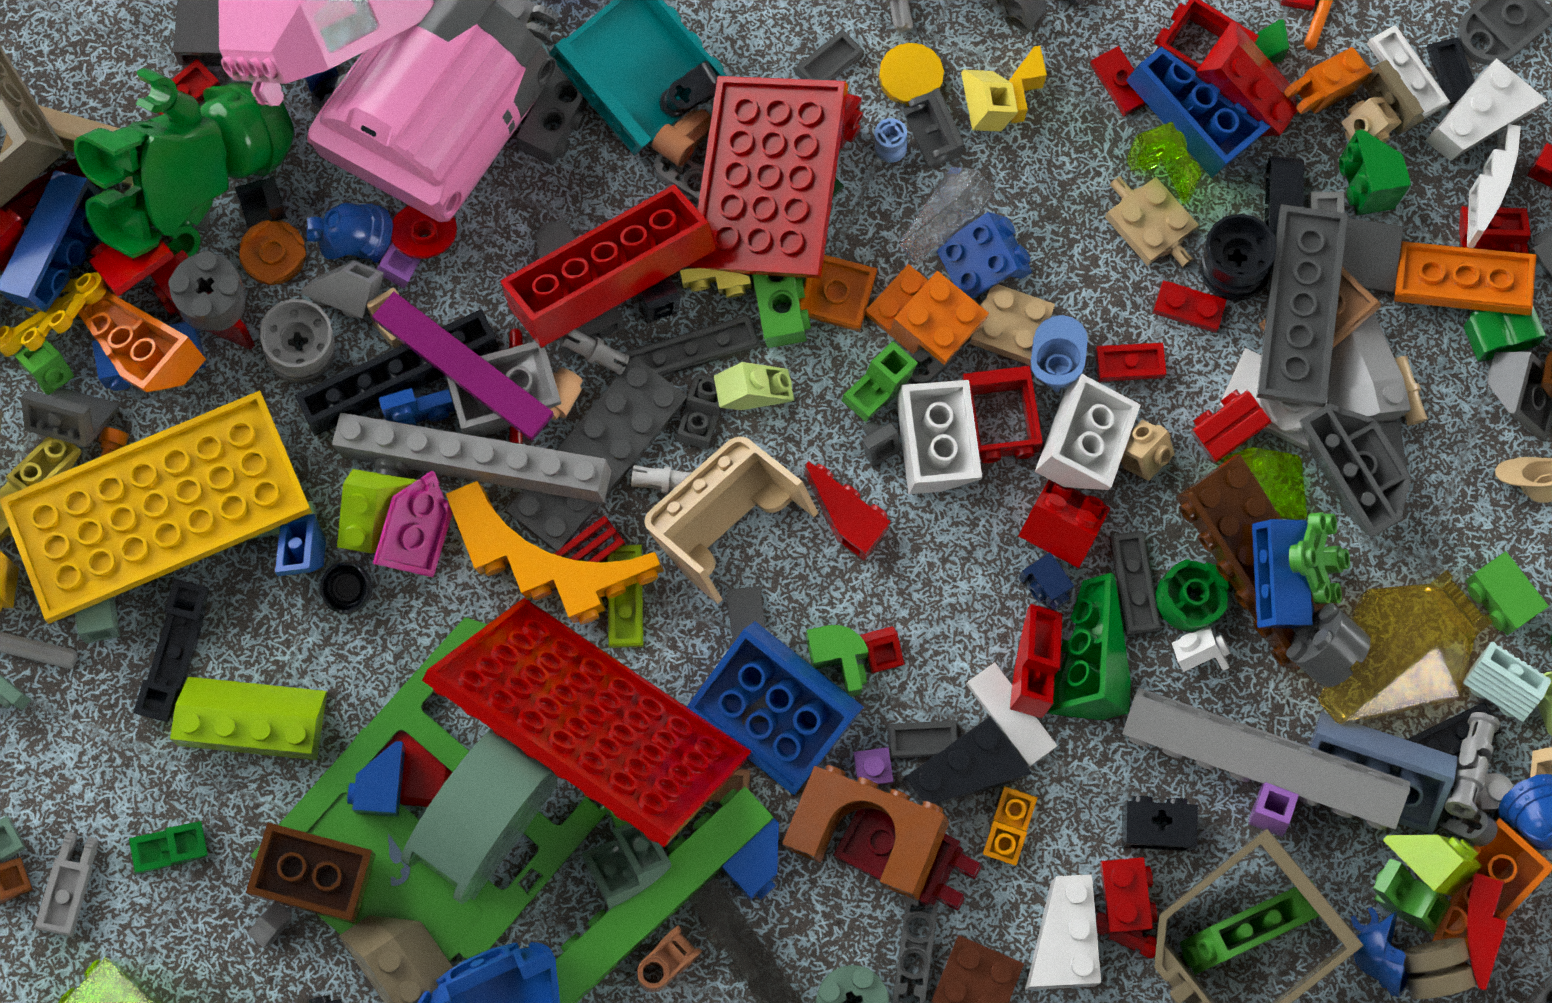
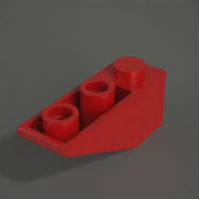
[804,461,891,561]

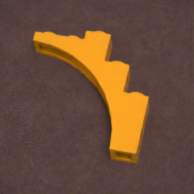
[446,481,664,624]

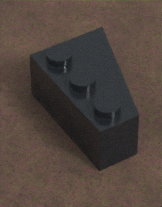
[901,716,1032,805]

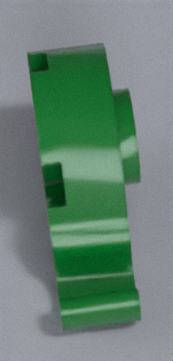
[1155,559,1232,632]

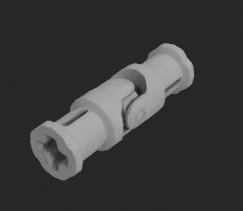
[1444,712,1500,819]

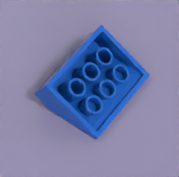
[687,621,864,795]

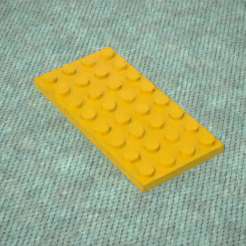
[0,390,312,624]

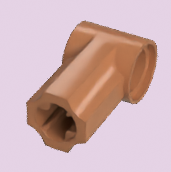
[652,108,711,167]

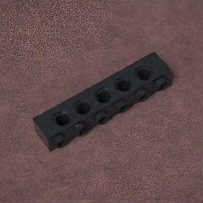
[295,309,499,436]

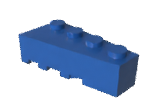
[0,170,102,313]

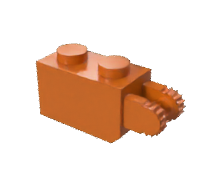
[1284,47,1373,114]

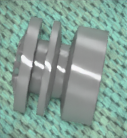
[259,299,336,383]

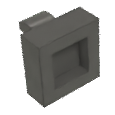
[862,420,902,467]

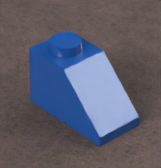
[275,514,326,577]
[347,741,406,817]
[722,818,779,902]

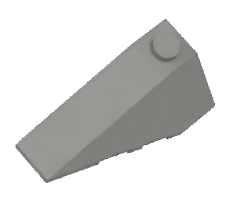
[1327,313,1411,422]

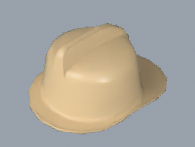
[1495,457,1552,503]

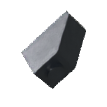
[636,276,680,324]

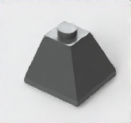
[1487,352,1552,442]

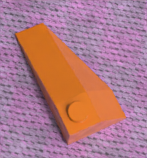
[78,291,206,393]

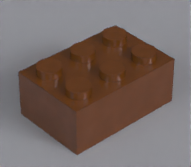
[246,822,376,924]

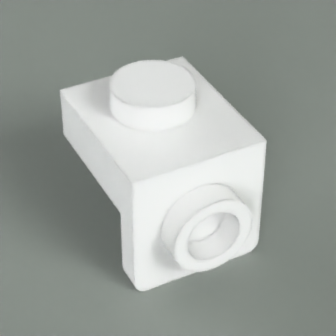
[1172,626,1231,672]

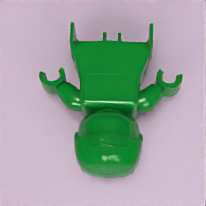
[74,68,295,259]

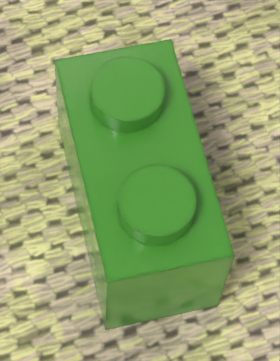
[1465,551,1549,636]

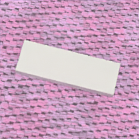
[1367,25,1450,118]
[966,662,1057,768]

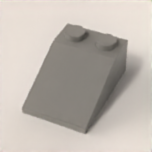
[446,341,561,437]

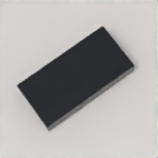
[1426,37,1475,105]

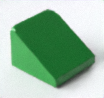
[1256,19,1289,63]

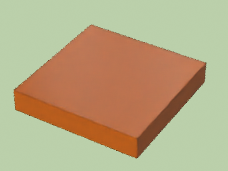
[799,254,878,332]

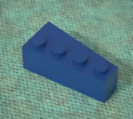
[1126,46,1271,178]

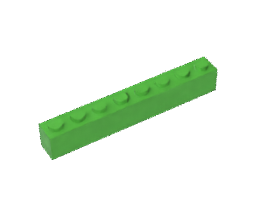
[556,786,774,1003]

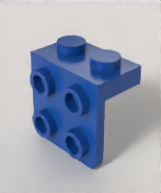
[937,212,1033,299]

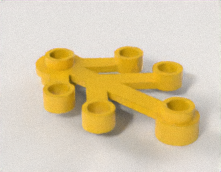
[0,272,107,357]

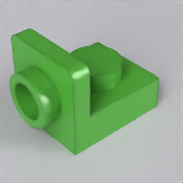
[14,339,74,395]

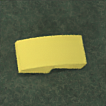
[680,268,751,298]

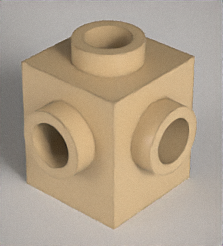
[1341,96,1402,143]
[1121,420,1175,481]

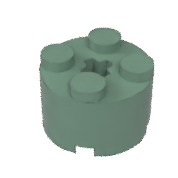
[815,965,889,1003]

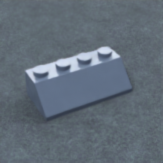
[1309,712,1458,835]

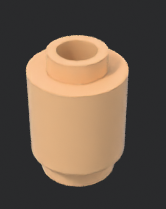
[550,367,583,420]

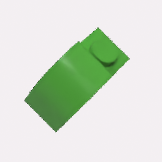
[841,341,918,422]
[806,625,869,697]
[1373,858,1451,934]

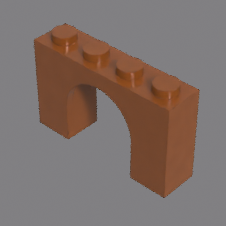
[782,765,950,901]

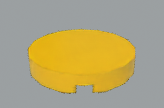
[879,43,944,106]

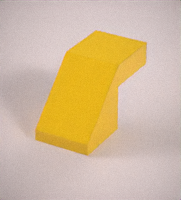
[1009,46,1047,123]

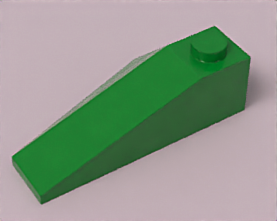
[1048,573,1131,720]

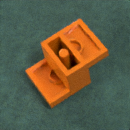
[865,264,989,365]

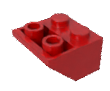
[1018,479,1111,568]

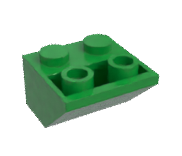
[1339,129,1411,216]

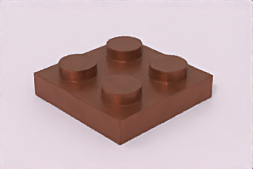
[931,935,1024,1003]

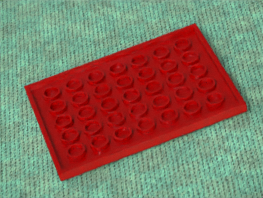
[422,598,752,847]

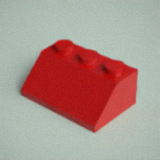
[1196,22,1298,137]

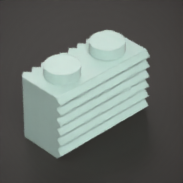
[1463,642,1551,722]

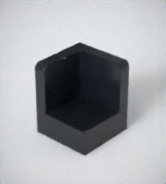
[235,177,287,228]

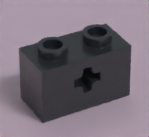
[1121,796,1198,852]

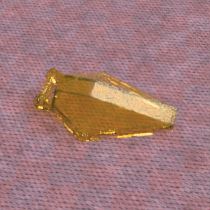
[1318,569,1493,724]

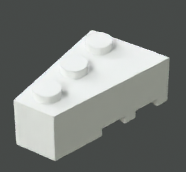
[1425,58,1547,161]
[1025,874,1101,990]

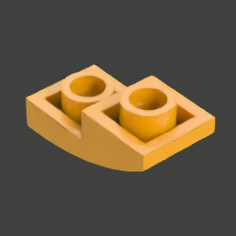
[982,786,1038,866]

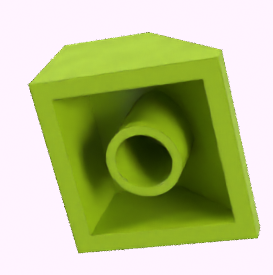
[337,469,417,553]
[1383,835,1482,896]

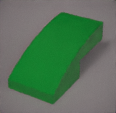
[128,821,208,875]

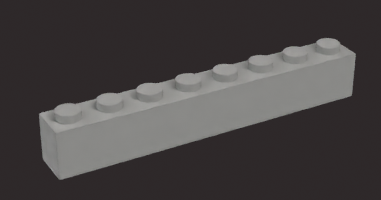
[332,413,612,503]
[1122,688,1410,830]

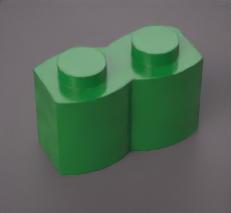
[1463,306,1546,362]

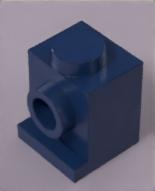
[1019,552,1074,610]

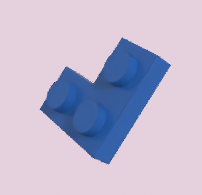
[379,388,455,426]

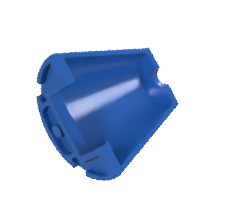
[418,942,560,1003]

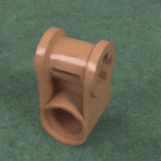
[637,925,703,993]

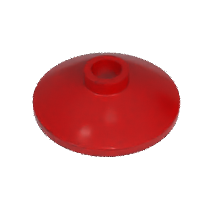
[391,206,457,259]

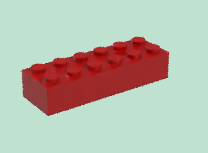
[500,184,716,348]

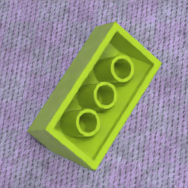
[170,677,327,760]

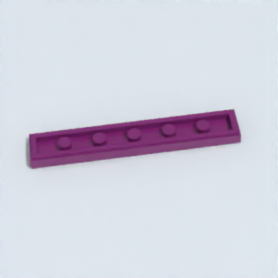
[372,291,554,441]

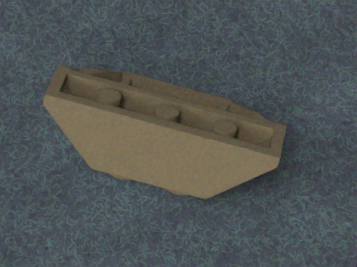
[339,915,453,1003]

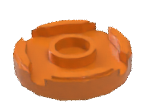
[239,220,307,285]

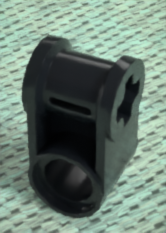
[659,61,718,118]

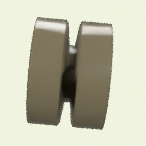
[1403,938,1477,999]

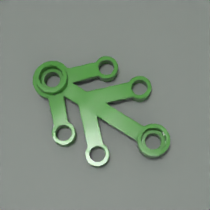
[1289,512,1350,604]

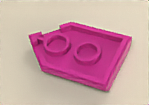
[373,471,453,577]

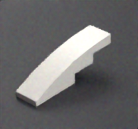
[1467,124,1521,248]

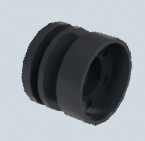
[1200,214,1277,301]

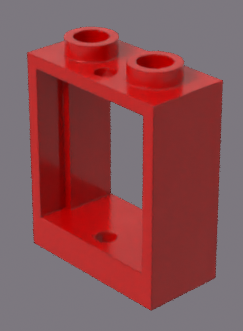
[1154,0,1259,84]
[961,366,1043,463]

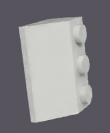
[1035,374,1141,490]
[896,380,982,494]

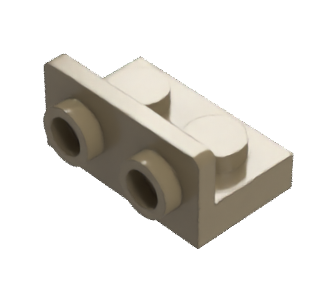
[1362,59,1425,135]

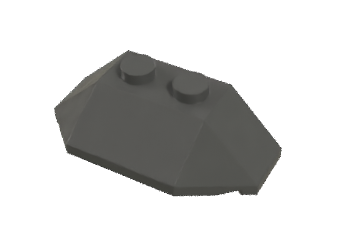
[1299,404,1411,538]

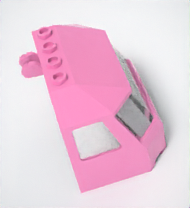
[219,0,434,106]

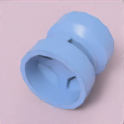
[874,118,907,163]

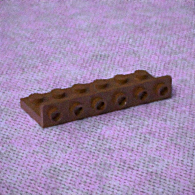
[1176,454,1338,669]

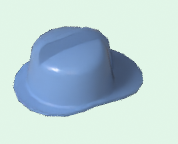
[1031,315,1088,393]

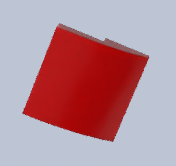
[1459,206,1531,254]

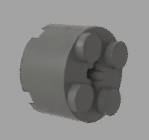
[169,251,246,332]
[1286,603,1370,687]

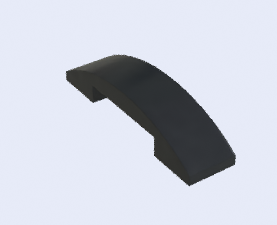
[133,578,209,723]

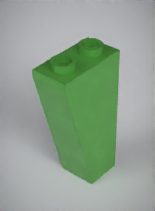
[1179,879,1320,975]

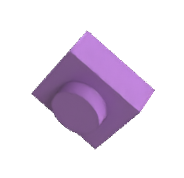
[377,242,421,289]
[853,747,894,785]

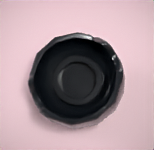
[320,562,373,614]

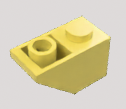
[961,69,1018,131]

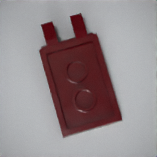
[833,808,981,912]

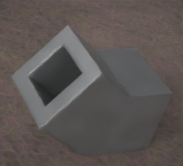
[247,903,292,948]

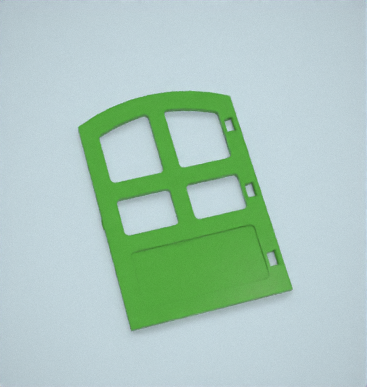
[251,617,608,962]

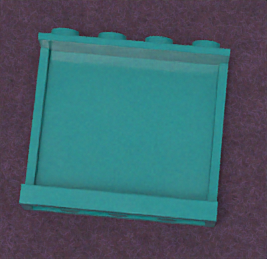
[549,0,727,156]

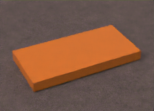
[1394,241,1536,316]

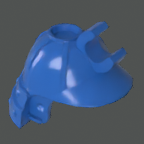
[306,202,393,263]
[1498,774,1552,851]
[1351,907,1409,998]

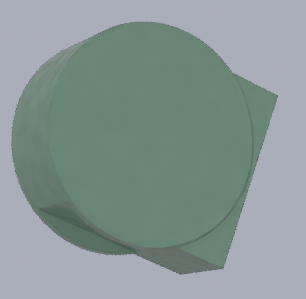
[401,729,558,904]

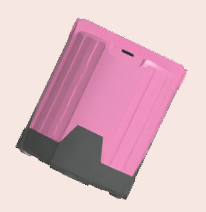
[307,0,556,222]

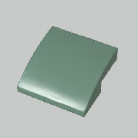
[582,823,671,909]

